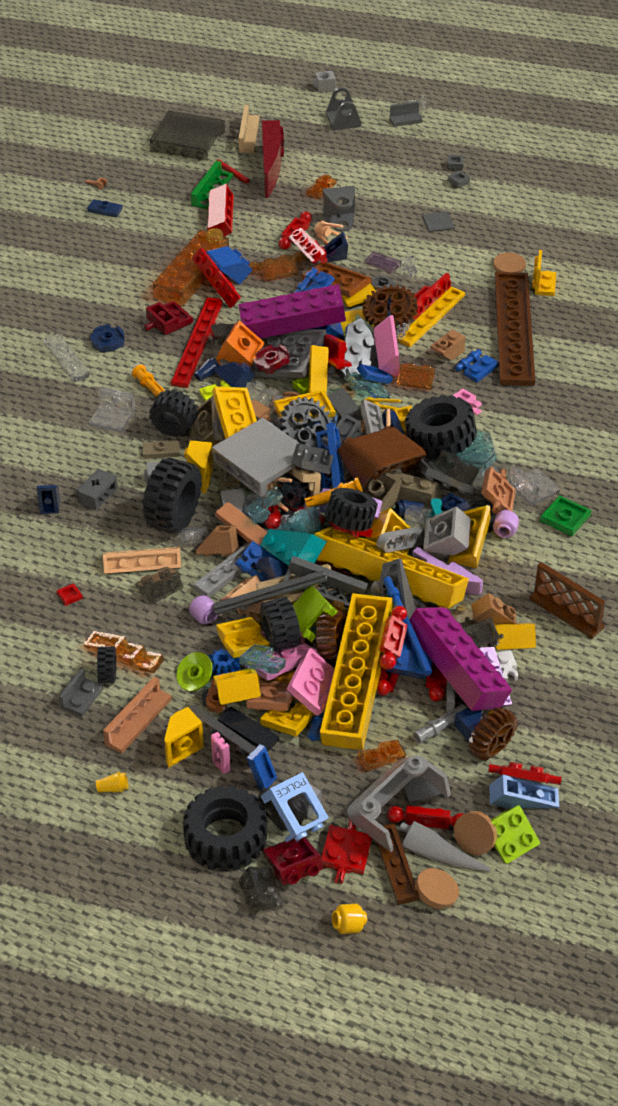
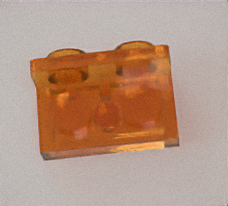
[397,363,435,390]

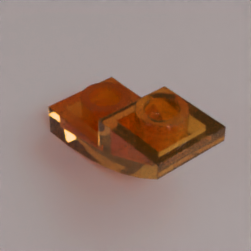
[306,175,337,200]
[357,739,407,772]

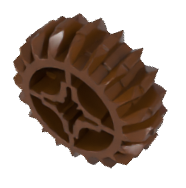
[315,610,347,664]
[468,707,518,761]

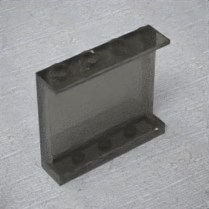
[150,110,225,161]

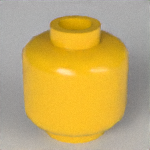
[332,904,367,934]

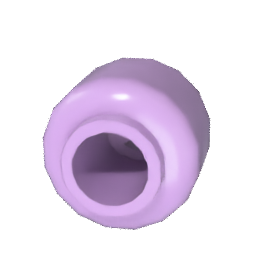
[493,510,519,538]
[189,595,218,625]

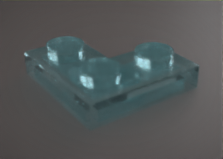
[344,373,391,399]
[246,486,283,525]
[240,644,286,674]

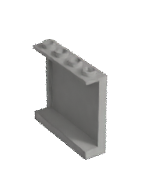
[212,418,300,497]

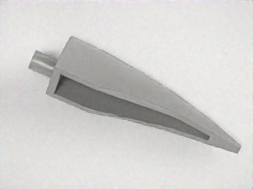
[399,821,490,872]

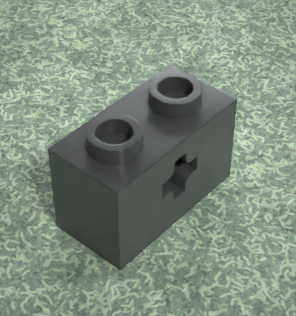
[77,468,118,510]

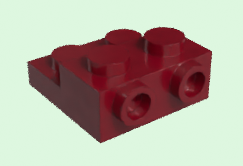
[263,837,323,886]

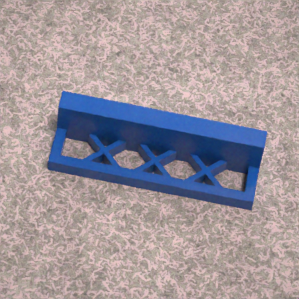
[316,422,345,490]

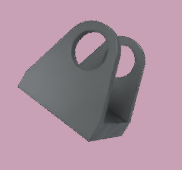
[326,87,362,131]
[323,186,355,232]

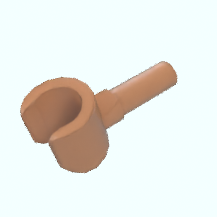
[86,178,107,189]

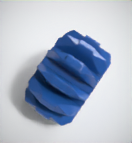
[208,648,241,678]

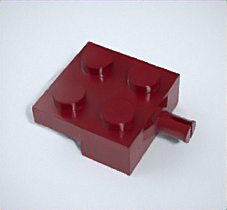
[144,301,193,335]

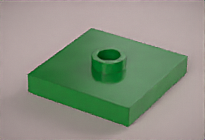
[540,495,592,537]

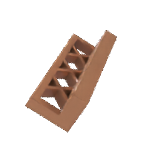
[103,676,172,754]

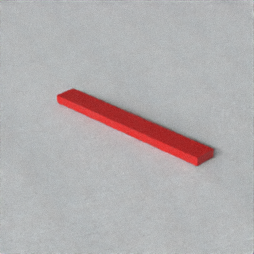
[171,297,223,388]

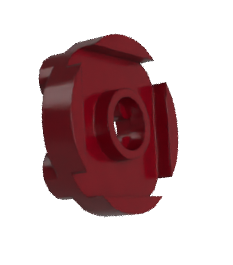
[254,345,290,374]

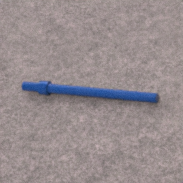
[383,577,432,675]

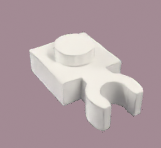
[496,650,518,681]

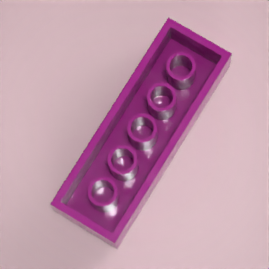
[238,284,346,338]
[409,607,512,711]

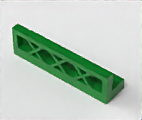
[191,161,233,210]

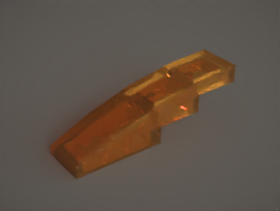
[83,631,164,674]

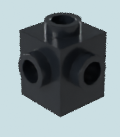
[281,477,309,509]

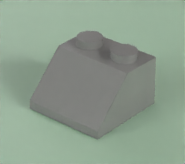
[423,506,471,555]

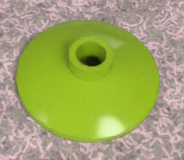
[177,652,213,692]

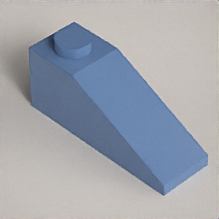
[489,775,559,808]

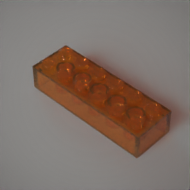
[153,230,229,307]

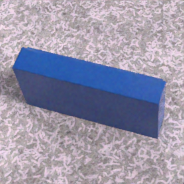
[357,364,393,384]
[247,745,277,792]

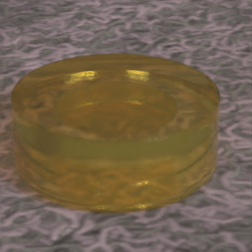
[206,228,223,243]

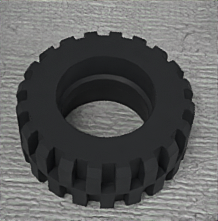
[405,395,477,459]
[142,458,202,533]
[183,785,267,871]

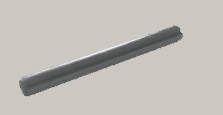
[213,570,327,615]

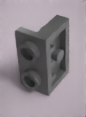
[59,669,104,717]

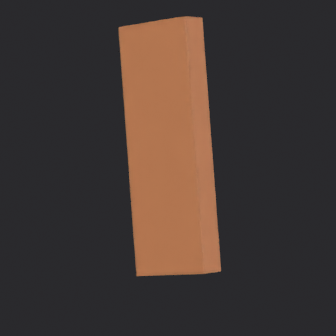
[215,502,267,547]

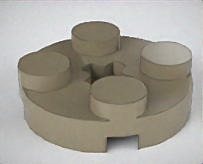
[449,605,473,623]

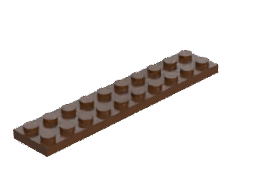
[495,272,535,386]

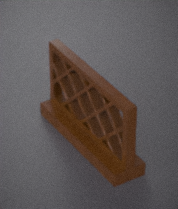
[529,562,605,639]

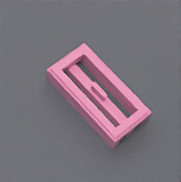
[211,732,230,774]

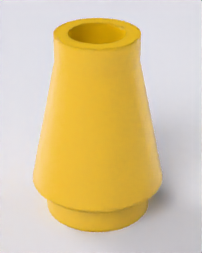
[96,771,129,793]

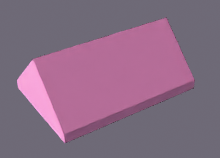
[373,315,400,376]

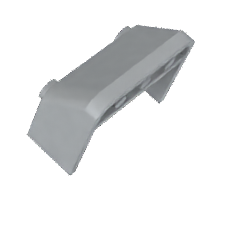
[347,756,451,852]

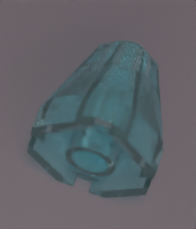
[280,506,321,535]

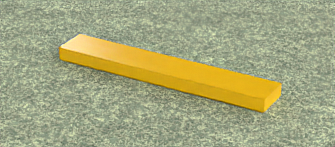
[397,287,465,347]

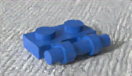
[294,267,335,293]
[455,349,499,383]
[235,541,283,582]

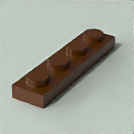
[376,823,419,905]

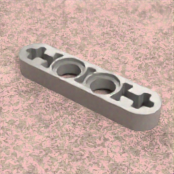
[377,527,425,552]

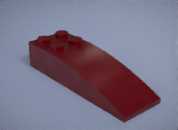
[262,120,284,198]

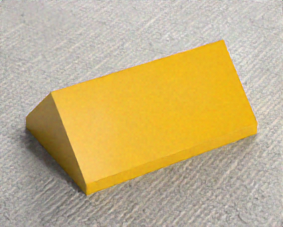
[448,505,490,568]

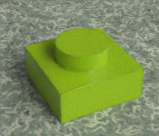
[292,375,309,394]

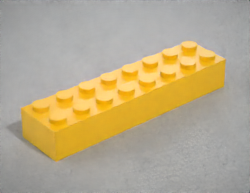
[315,526,469,609]
[320,593,393,750]

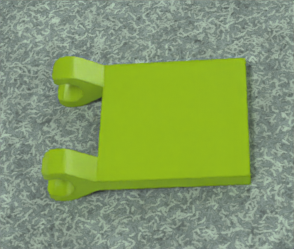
[293,586,337,642]

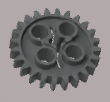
[278,397,333,447]

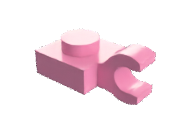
[453,389,482,415]

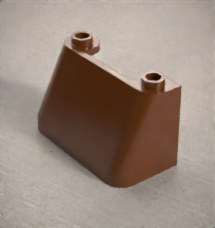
[337,426,427,487]

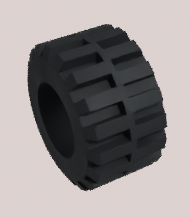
[149,389,198,437]
[325,488,378,531]
[260,597,301,652]

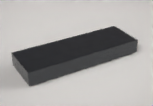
[218,706,279,752]

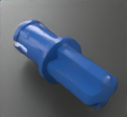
[307,705,326,741]

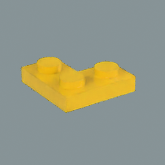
[260,701,315,737]

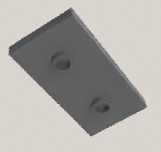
[190,704,256,756]

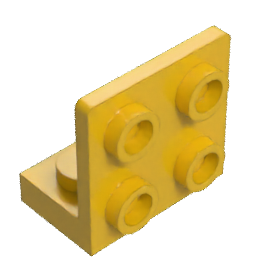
[532,250,556,296]

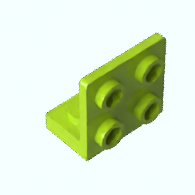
[490,805,540,864]

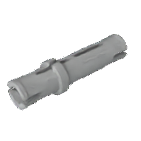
[413,704,467,744]

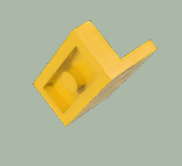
[493,623,536,650]
[213,668,261,705]

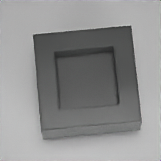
[448,155,463,169]
[448,170,470,188]

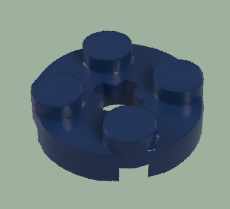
[90,324,125,352]

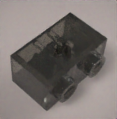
[434,449,480,486]

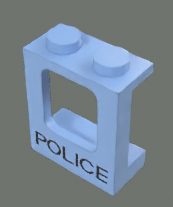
[261,772,329,842]

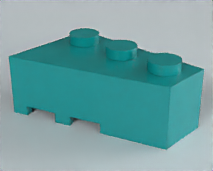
[260,529,327,566]

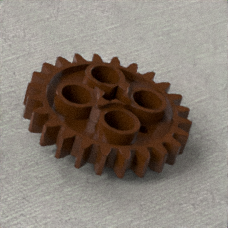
[362,284,418,330]

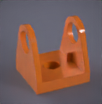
[216,320,264,366]

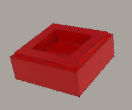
[56,583,83,606]

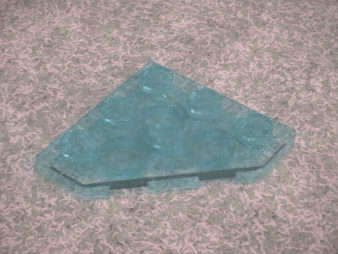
[444,431,497,469]

